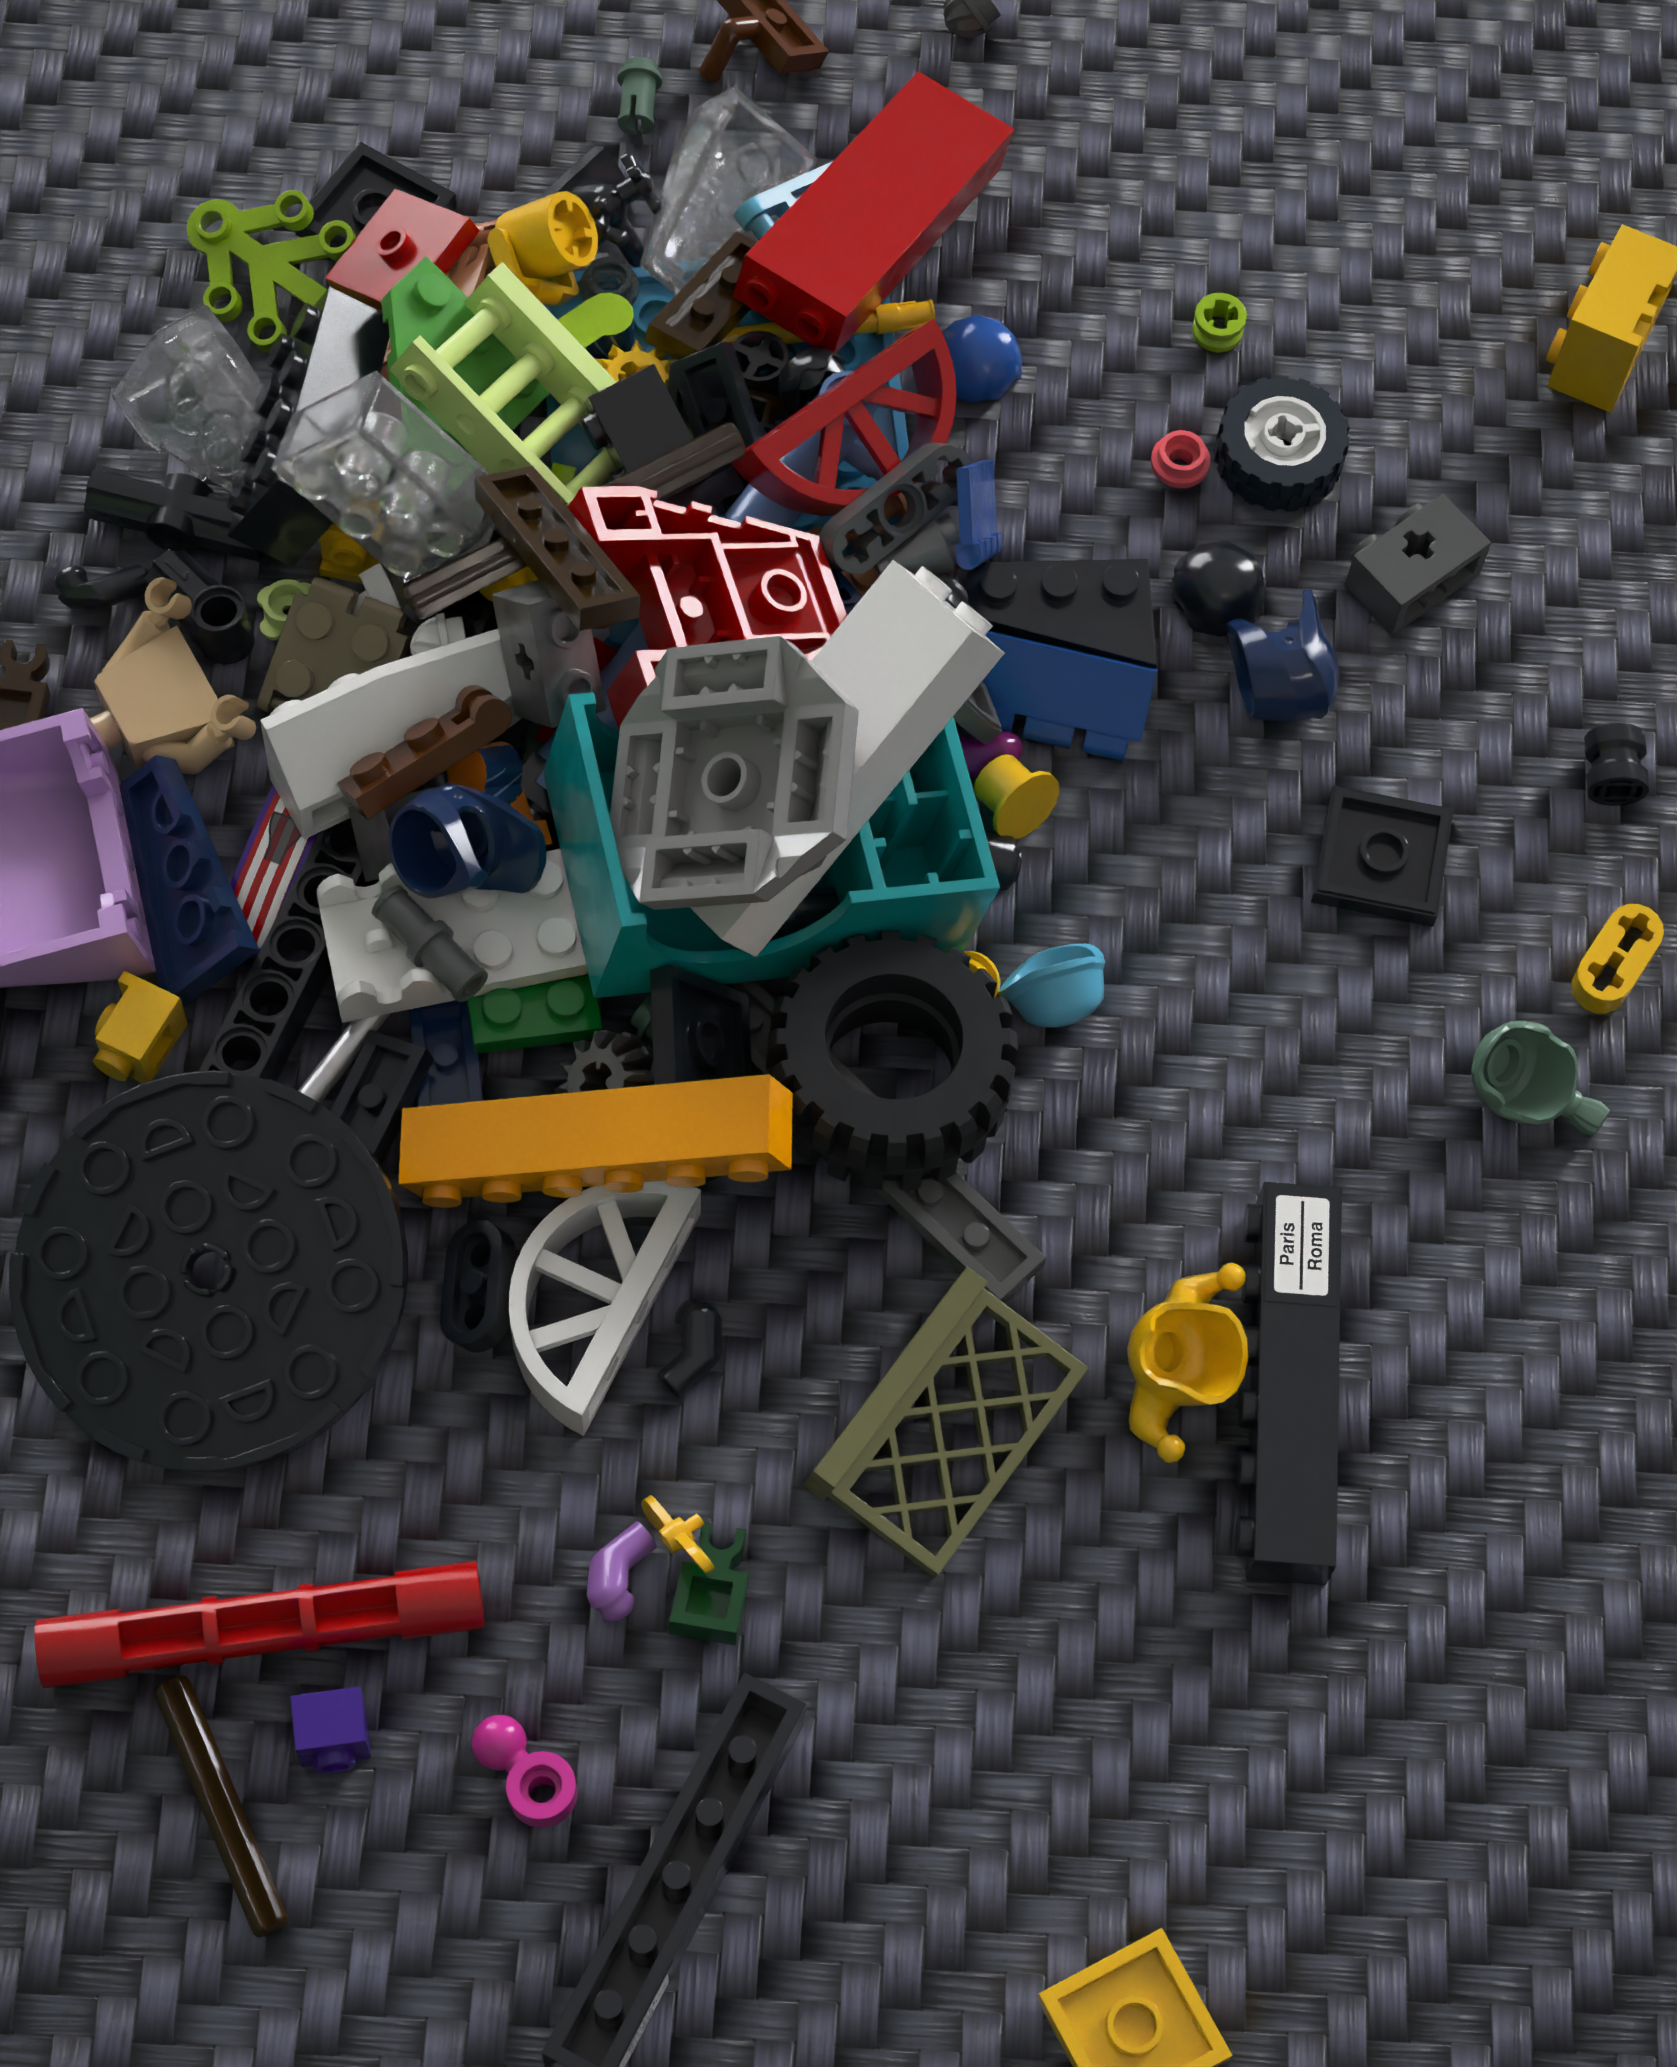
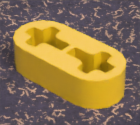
[1571,904,1664,1014]

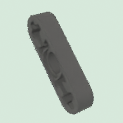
[819,442,971,574]

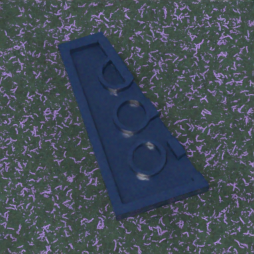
[119,755,259,1008]

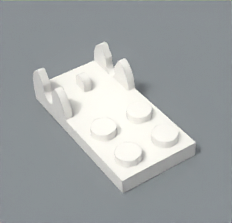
[317,849,588,1023]

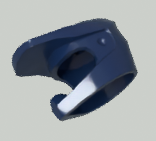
[1225,589,1339,723]
[389,782,546,899]

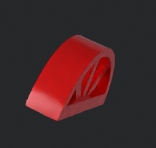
[731,318,956,516]

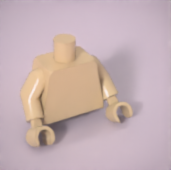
[89,577,256,775]

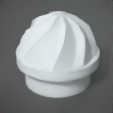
[410,613,466,655]

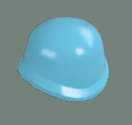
[998,944,1105,1028]

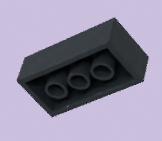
[227,287,390,566]

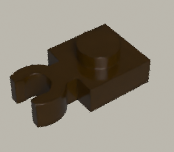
[0,640,51,730]

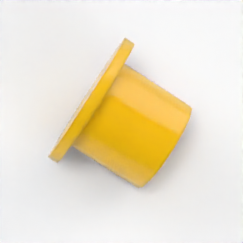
[974,754,1060,839]

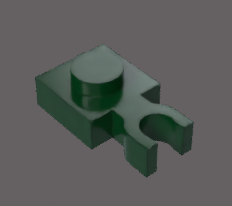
[669,1522,749,1646]

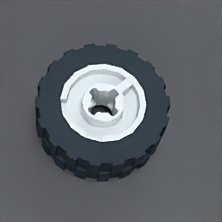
[1214,376,1350,512]

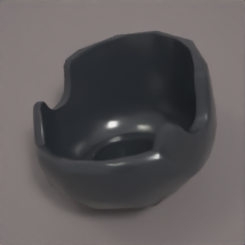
[1172,541,1264,637]

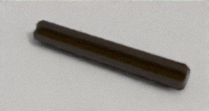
[154,1676,289,1938]

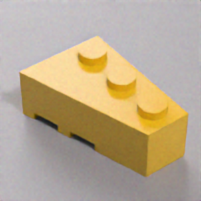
[1545,224,1677,413]

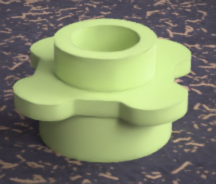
[257,579,311,641]

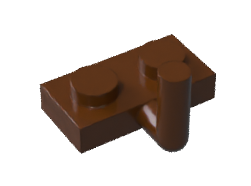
[699,0,829,82]

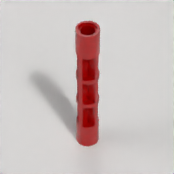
[34,1561,485,1689]

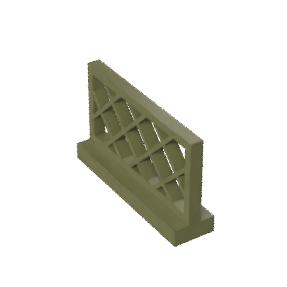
[802,1266,1089,1578]

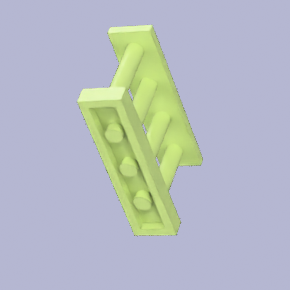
[389,262,617,505]

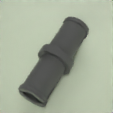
[372,885,488,1002]

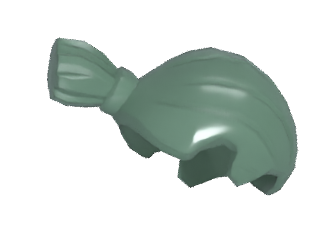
[1471,1021,1610,1137]

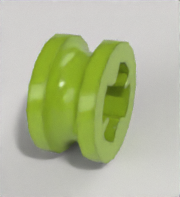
[1192,293,1247,353]

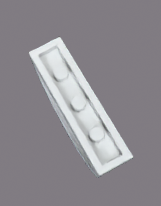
[509,1181,701,1436]

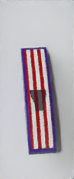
[230,785,320,960]

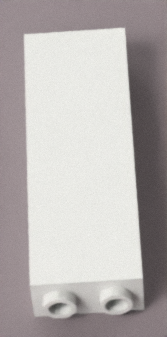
[690,560,1005,957]

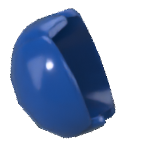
[942,315,1022,403]

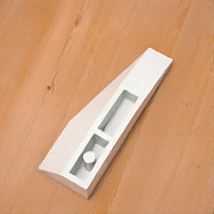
[260,627,609,839]

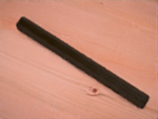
[404,423,746,619]

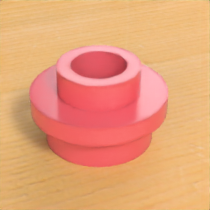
[1151,430,1210,488]

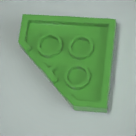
[381,256,550,502]

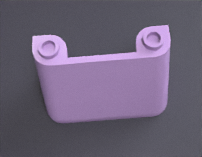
[0,708,156,988]

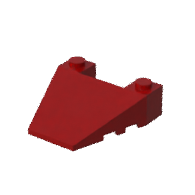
[567,486,847,732]

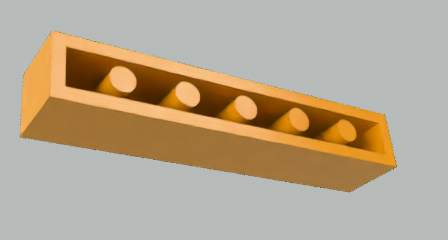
[398,1074,793,1208]

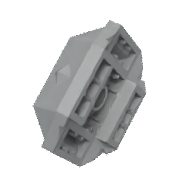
[610,636,859,910]

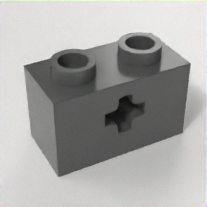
[1344,493,1491,636]

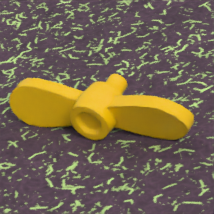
[641,1495,715,1574]

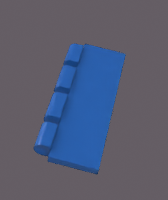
[982,631,1158,761]

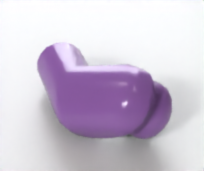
[586,1521,657,1622]

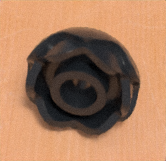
[778,346,846,412]

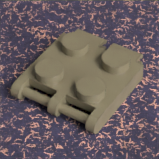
[257,577,412,713]

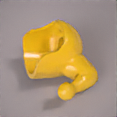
[1127,1263,1248,1463]

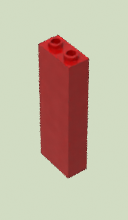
[732,71,1015,353]

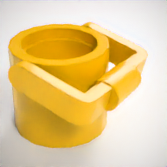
[487,191,598,306]

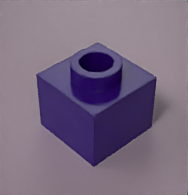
[290,1686,371,1773]

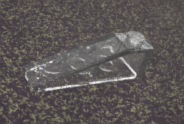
[640,86,817,295]
[112,304,264,494]

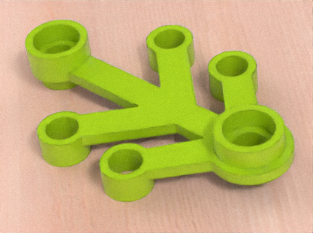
[187,190,367,353]

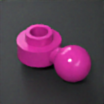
[471,1715,577,1828]

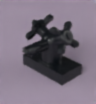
[536,146,662,268]

